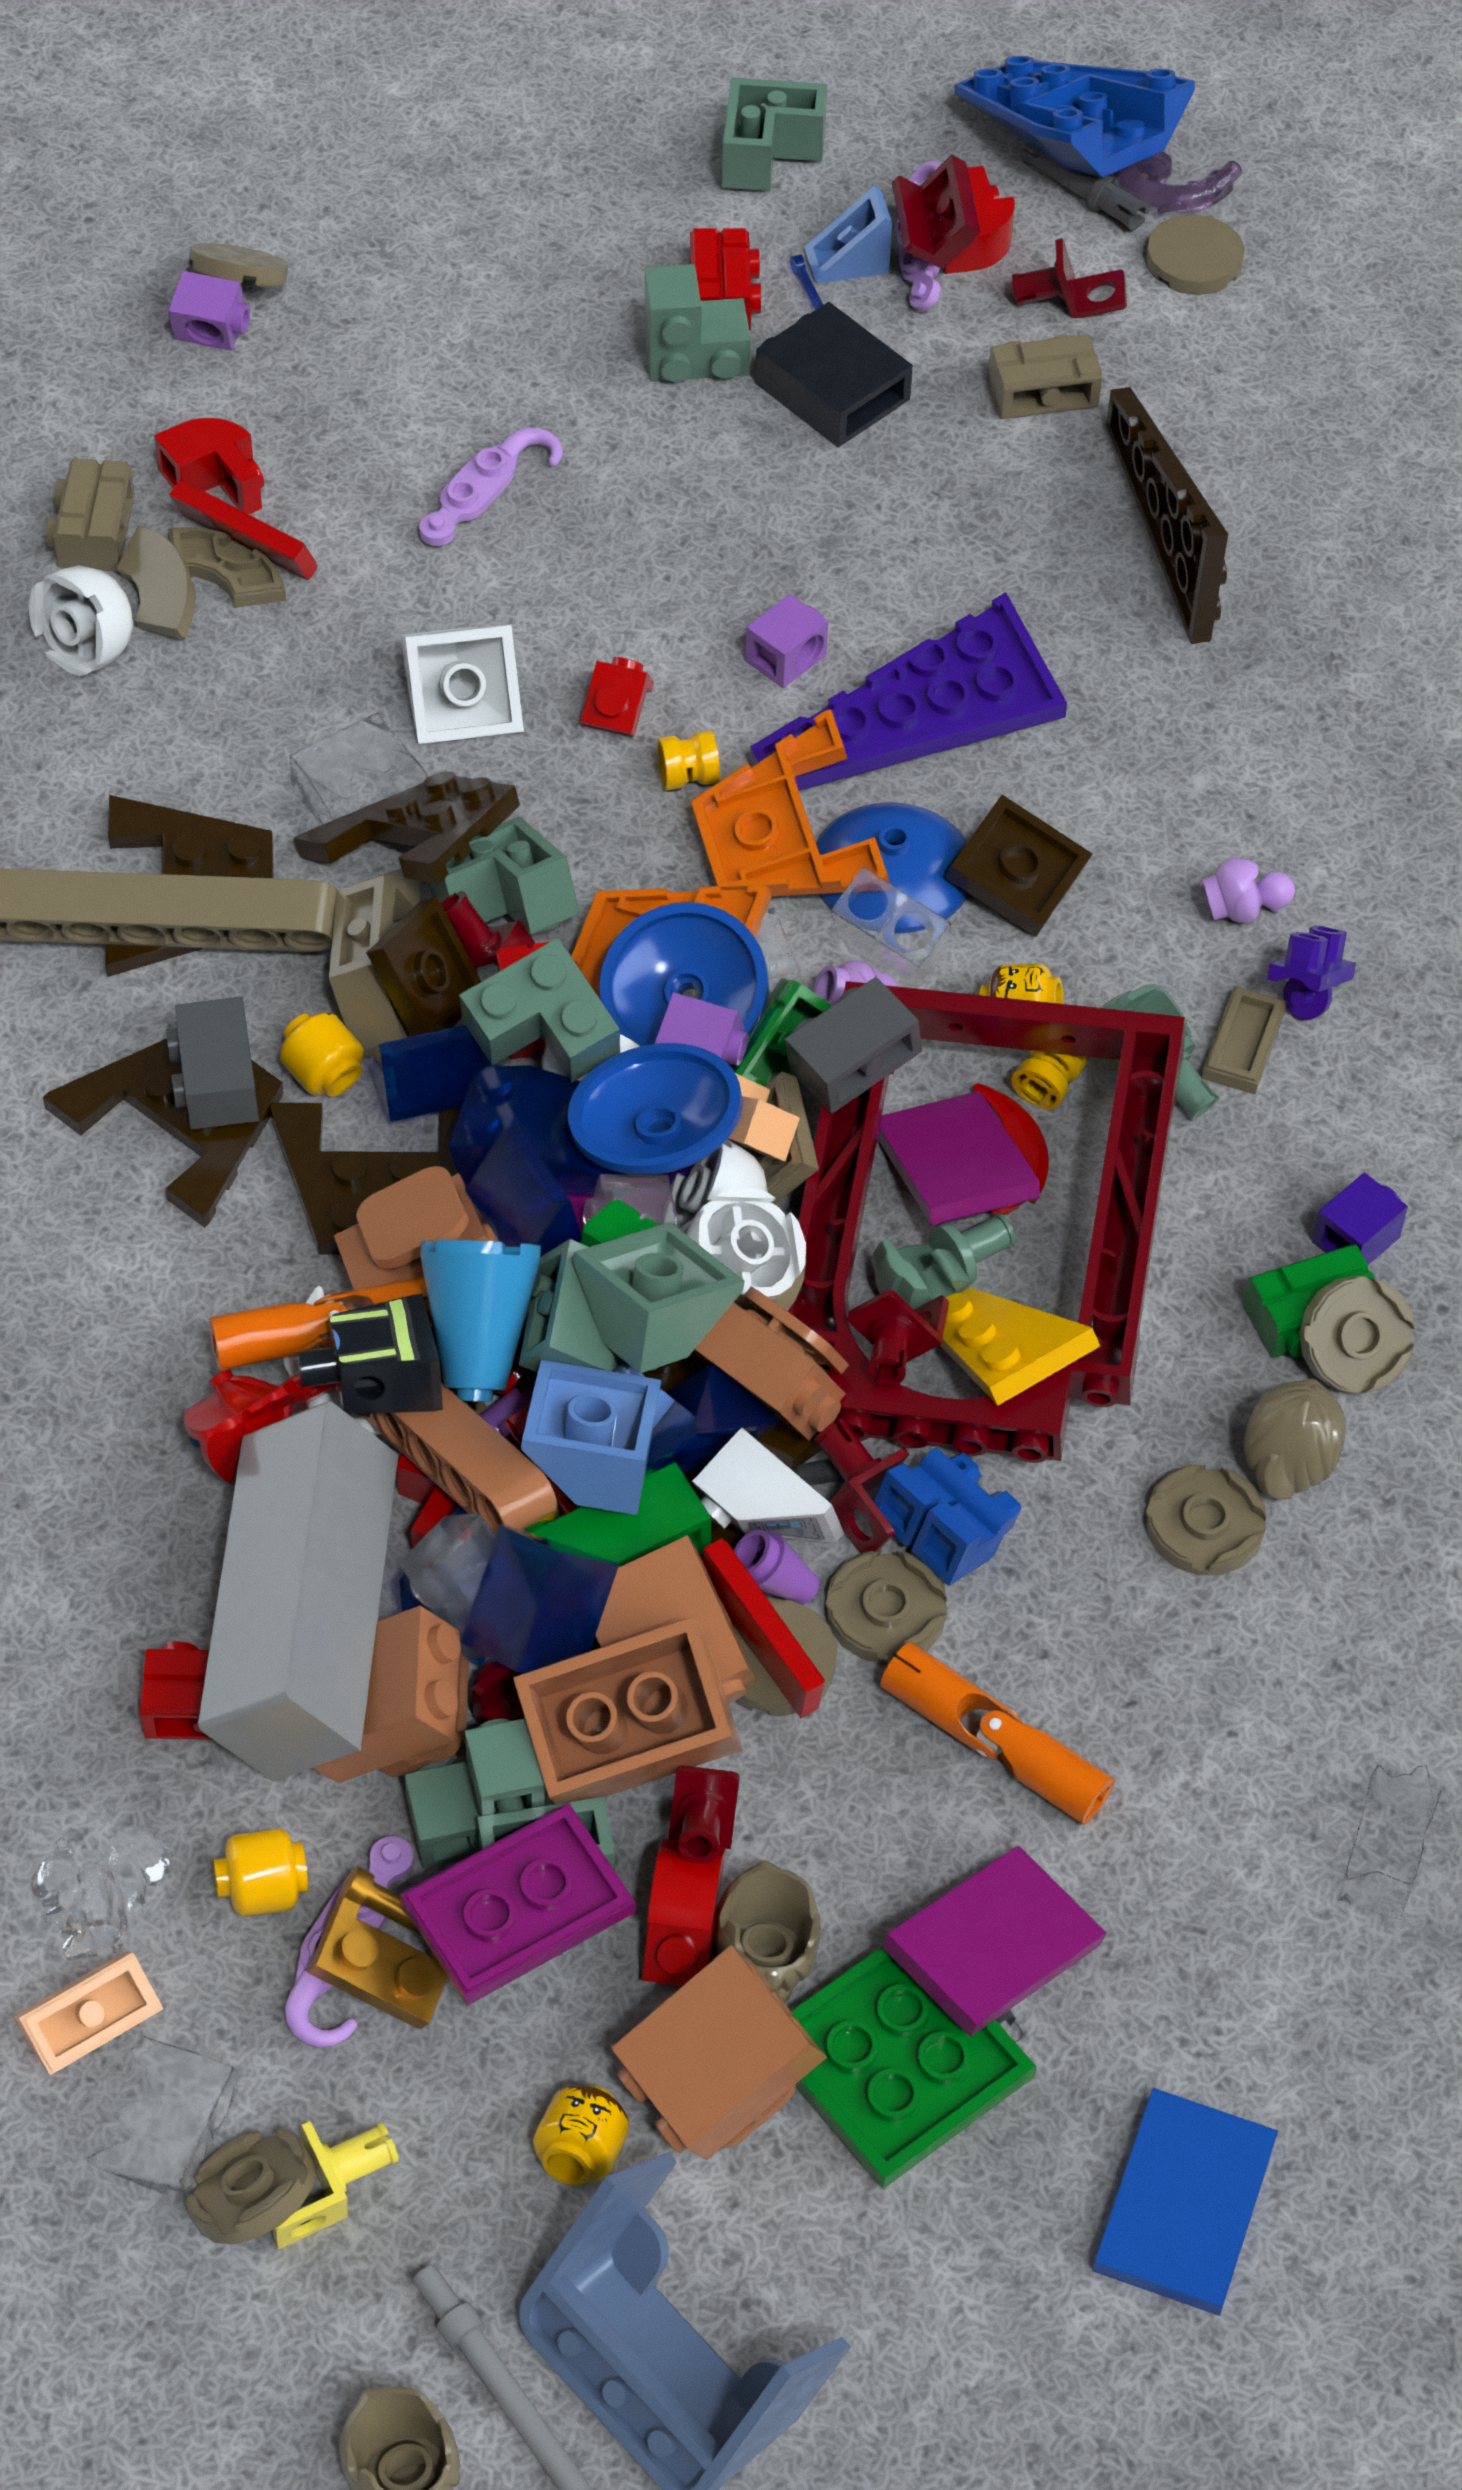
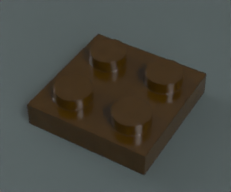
[945,795,1093,937]
[366,896,482,1050]

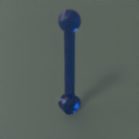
[790,254,824,310]

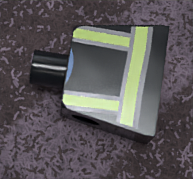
[297,1294,443,1414]

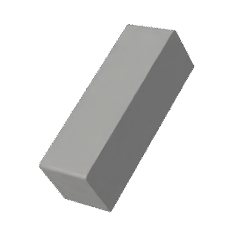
[198,1401,399,1782]

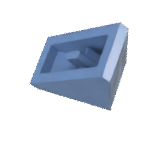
[804,185,892,283]

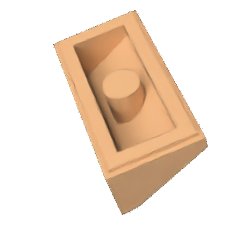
[13,1952,163,2075]

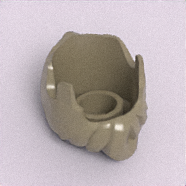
[1244,1379,1346,1499]
[714,1860,821,2003]
[339,2387,461,2490]

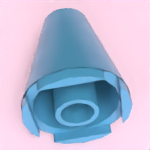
[420,1240,541,1402]

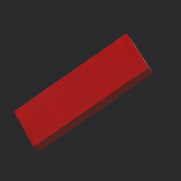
[169,480,318,580]
[702,1538,825,1719]

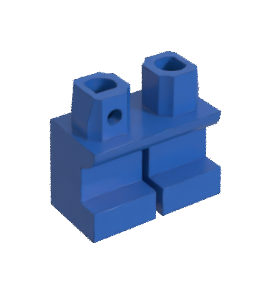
[874,1447,1021,1586]

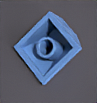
[521,1359,661,1515]

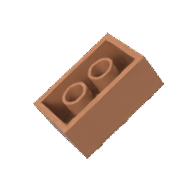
[513,1616,743,1804]

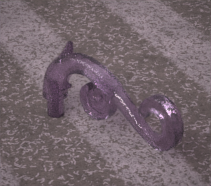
[1110,151,1242,214]

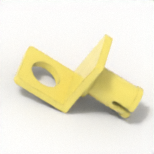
[273,2121,399,2249]

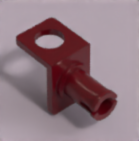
[1012,238,1127,318]
[441,891,535,968]
[847,1290,949,1386]
[814,1417,909,1554]
[668,1765,740,1864]

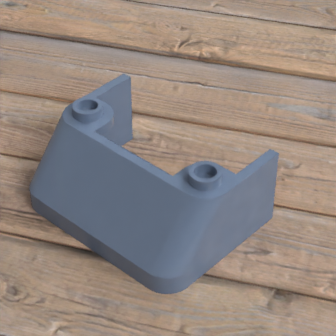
[519,2153,851,2490]

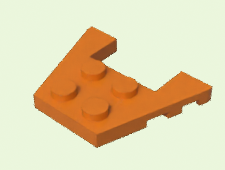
[691,709,892,896]
[571,885,772,1000]

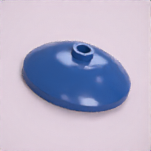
[816,802,969,934]
[599,902,769,1046]
[568,1043,743,1175]

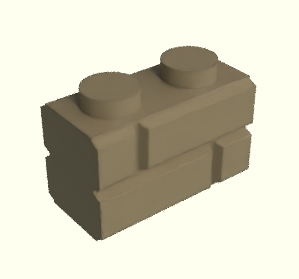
[988,334,1102,419]
[46,458,135,572]

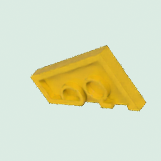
[925,1287,1100,1406]

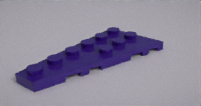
[750,592,1067,791]

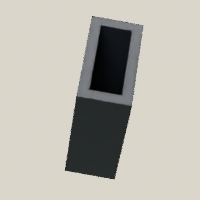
[755,302,913,448]

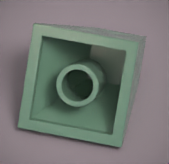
[573,1222,745,1373]

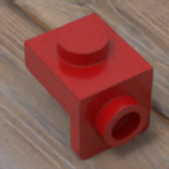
[580,657,654,737]

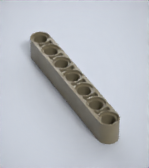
[0,868,337,952]

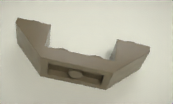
[329,869,421,1059]

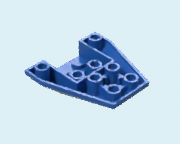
[954,56,1195,178]

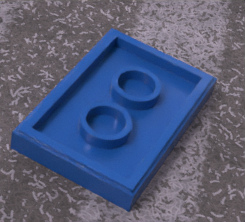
[1092,2088,1278,2316]

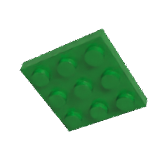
[791,1947,1036,2189]

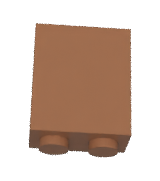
[334,1166,507,1307]
[693,1286,849,1441]
[575,1535,757,1704]
[313,1605,469,1782]
[611,1945,827,2161]

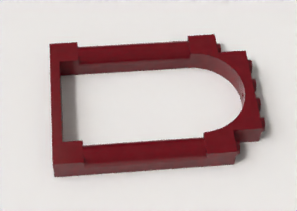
[788,981,1185,1463]

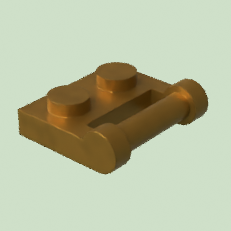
[307,1866,448,2029]

